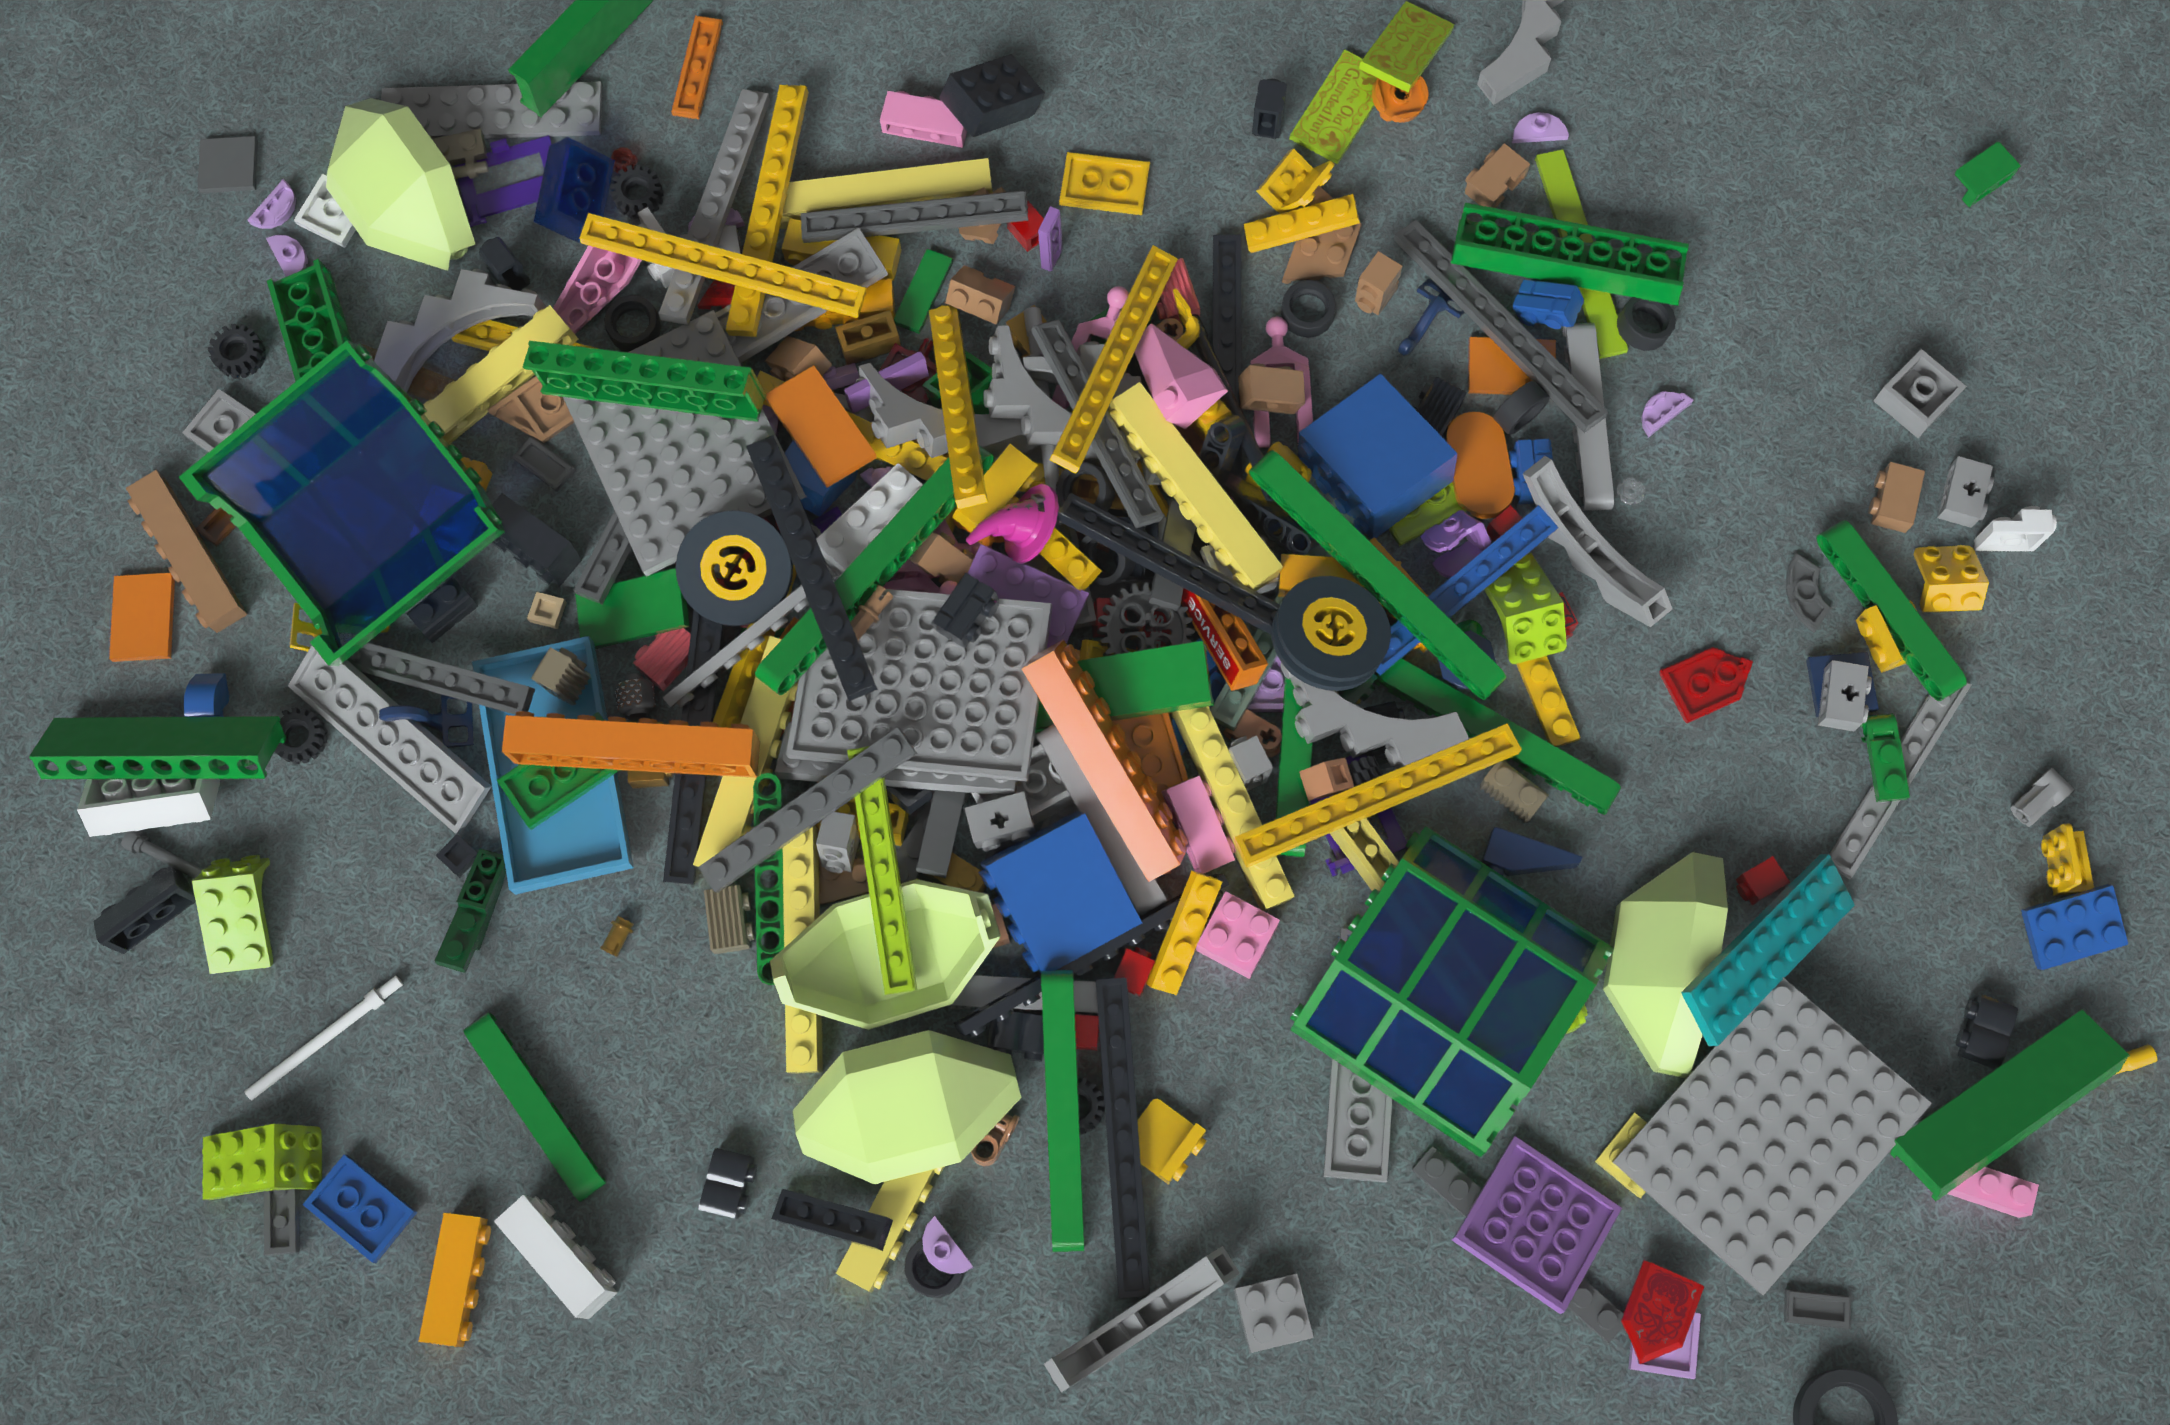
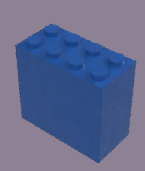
[1298,374,1458,539]
[979,811,1142,974]

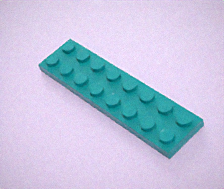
[1681,854,1855,1046]

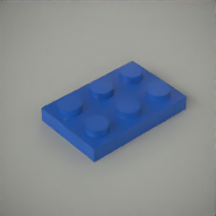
[2021,884,2128,970]
[302,1154,417,1263]

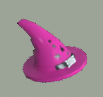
[966,484,1059,564]

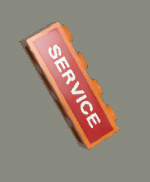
[1181,588,1268,691]

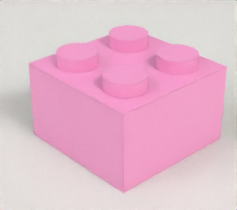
[1196,891,1280,979]

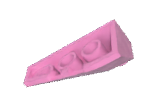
[553,245,642,334]
[1134,324,1228,429]

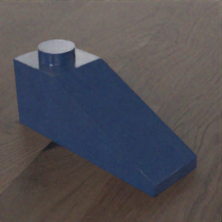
[1481,827,1582,876]

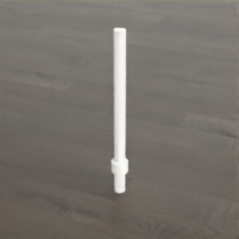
[244,976,403,1100]

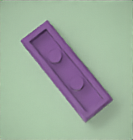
[1038,206,1063,271]
[844,351,929,414]

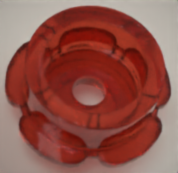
[610,147,638,173]

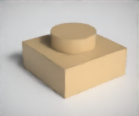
[527,592,567,629]

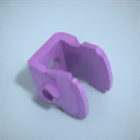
[1421,510,1492,579]

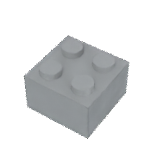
[1874,349,1967,438]
[1234,1274,1314,1354]

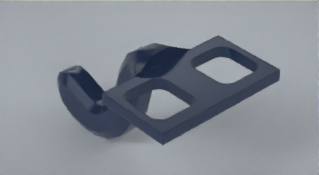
[1398,279,1465,356]
[379,695,474,747]

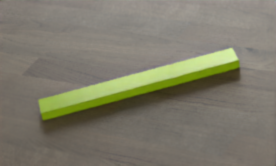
[1535,149,1628,359]
[847,746,917,995]

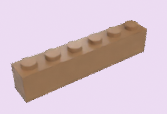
[126,470,248,633]

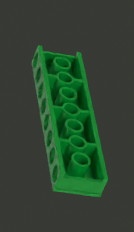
[508,0,653,117]
[1451,203,1689,306]
[267,259,386,481]
[522,340,767,422]
[1035,641,1214,733]
[29,716,286,779]
[1890,1010,2130,1202]

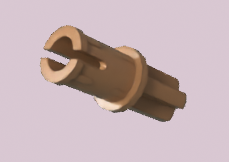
[850,586,893,641]

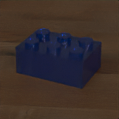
[533,137,615,243]

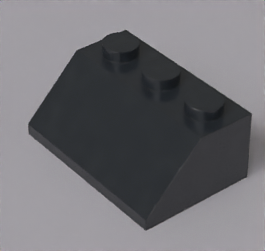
[93,866,196,954]

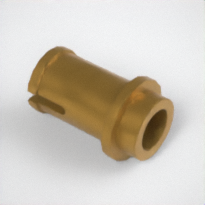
[600,916,634,957]

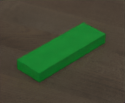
[894,249,953,334]

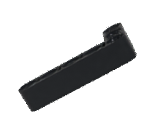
[1198,414,1320,555]

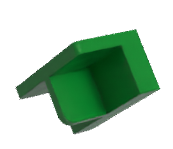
[1955,142,2021,208]

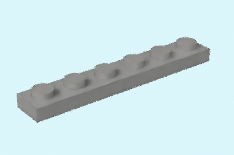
[663,585,809,708]

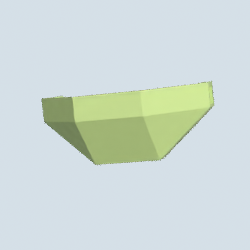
[326,98,475,271]
[1603,852,1728,1078]
[770,879,1001,1030]
[793,1030,1021,1184]

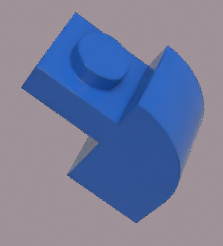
[184,673,229,717]

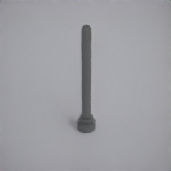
[121,830,203,879]

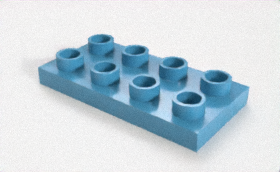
[472,636,634,895]

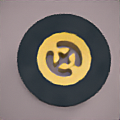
[676,510,793,626]
[1271,576,1391,691]

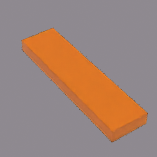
[671,15,723,119]

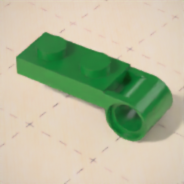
[1860,713,1910,802]

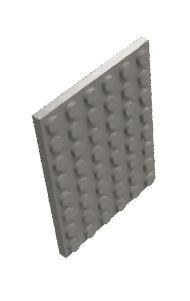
[563,310,806,577]
[786,589,1052,781]
[1612,978,1932,1295]

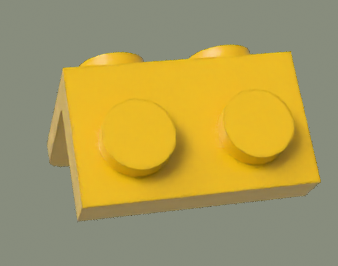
[1256,148,1335,214]
[1914,545,1989,612]
[1855,600,1917,673]
[2041,823,2094,896]
[1137,1099,1207,1185]

